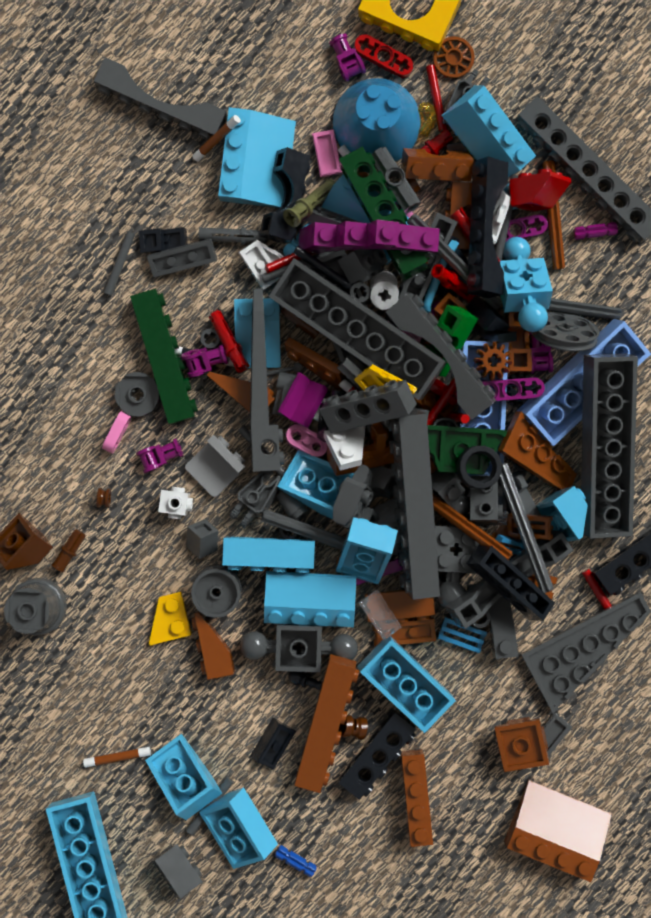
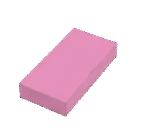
[312,129,342,178]

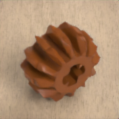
[473,342,513,381]

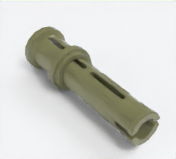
[283,179,336,227]

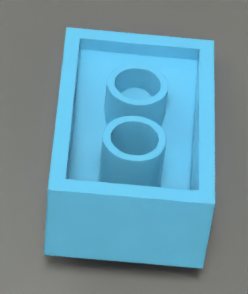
[234,298,281,368]
[277,450,354,519]
[335,517,398,584]
[145,734,222,820]

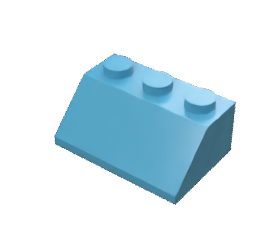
[536,486,588,541]
[199,787,278,869]

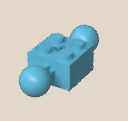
[499,237,553,332]

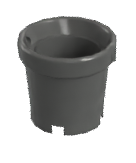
[4,578,67,636]

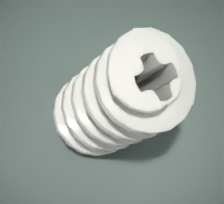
[370,271,399,310]

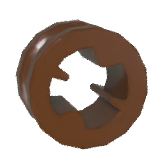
[97,488,111,508]

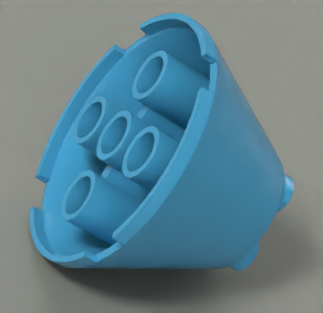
[333,78,421,161]

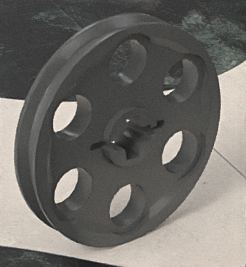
[531,312,599,351]

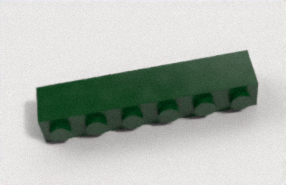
[130,288,198,425]

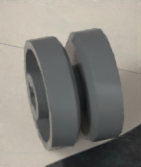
[191,564,242,618]

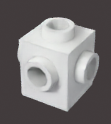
[158,487,193,519]

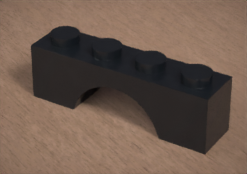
[259,147,310,244]

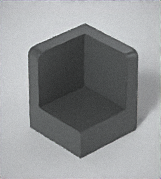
[186,519,219,559]

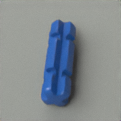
[275,845,317,877]

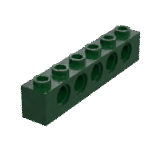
[339,146,430,281]

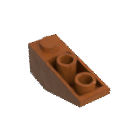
[192,611,235,680]

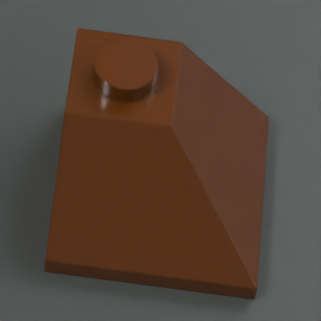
[0,513,53,570]

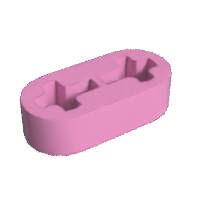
[102,411,131,454]

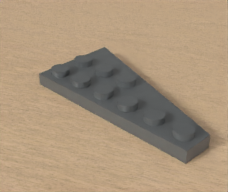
[521,592,651,714]

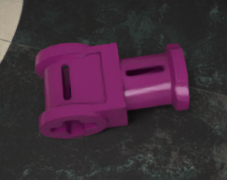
[329,33,366,82]
[529,332,553,374]
[181,344,229,377]
[136,438,184,474]

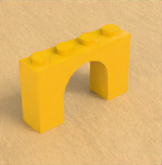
[358,0,461,52]

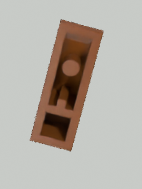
[207,371,275,413]

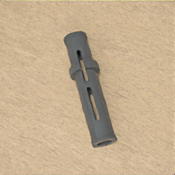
[199,227,266,245]

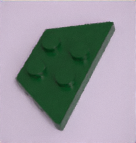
[427,425,507,474]

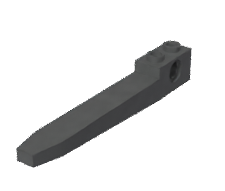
[250,288,284,472]

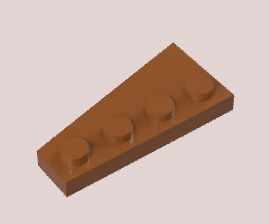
[498,411,577,490]

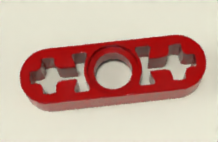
[355,34,413,78]

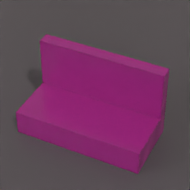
[278,372,328,428]

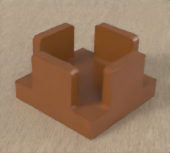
[495,717,549,772]

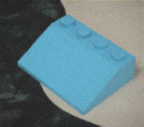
[218,107,296,208]

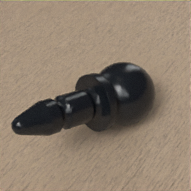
[288,671,322,690]

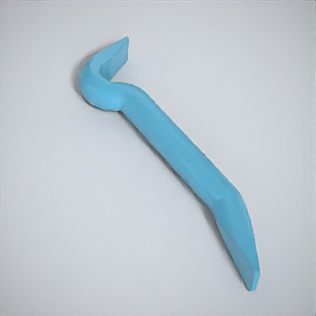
[422,240,459,313]

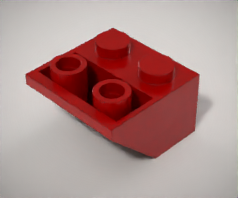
[510,169,571,212]

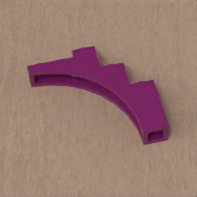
[299,220,440,254]

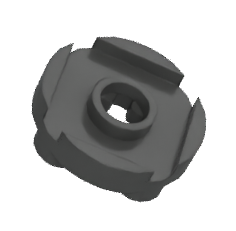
[115,372,160,417]

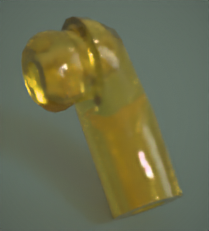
[418,102,437,137]

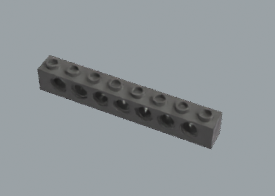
[516,96,651,244]

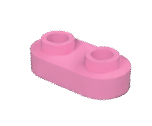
[286,424,327,458]

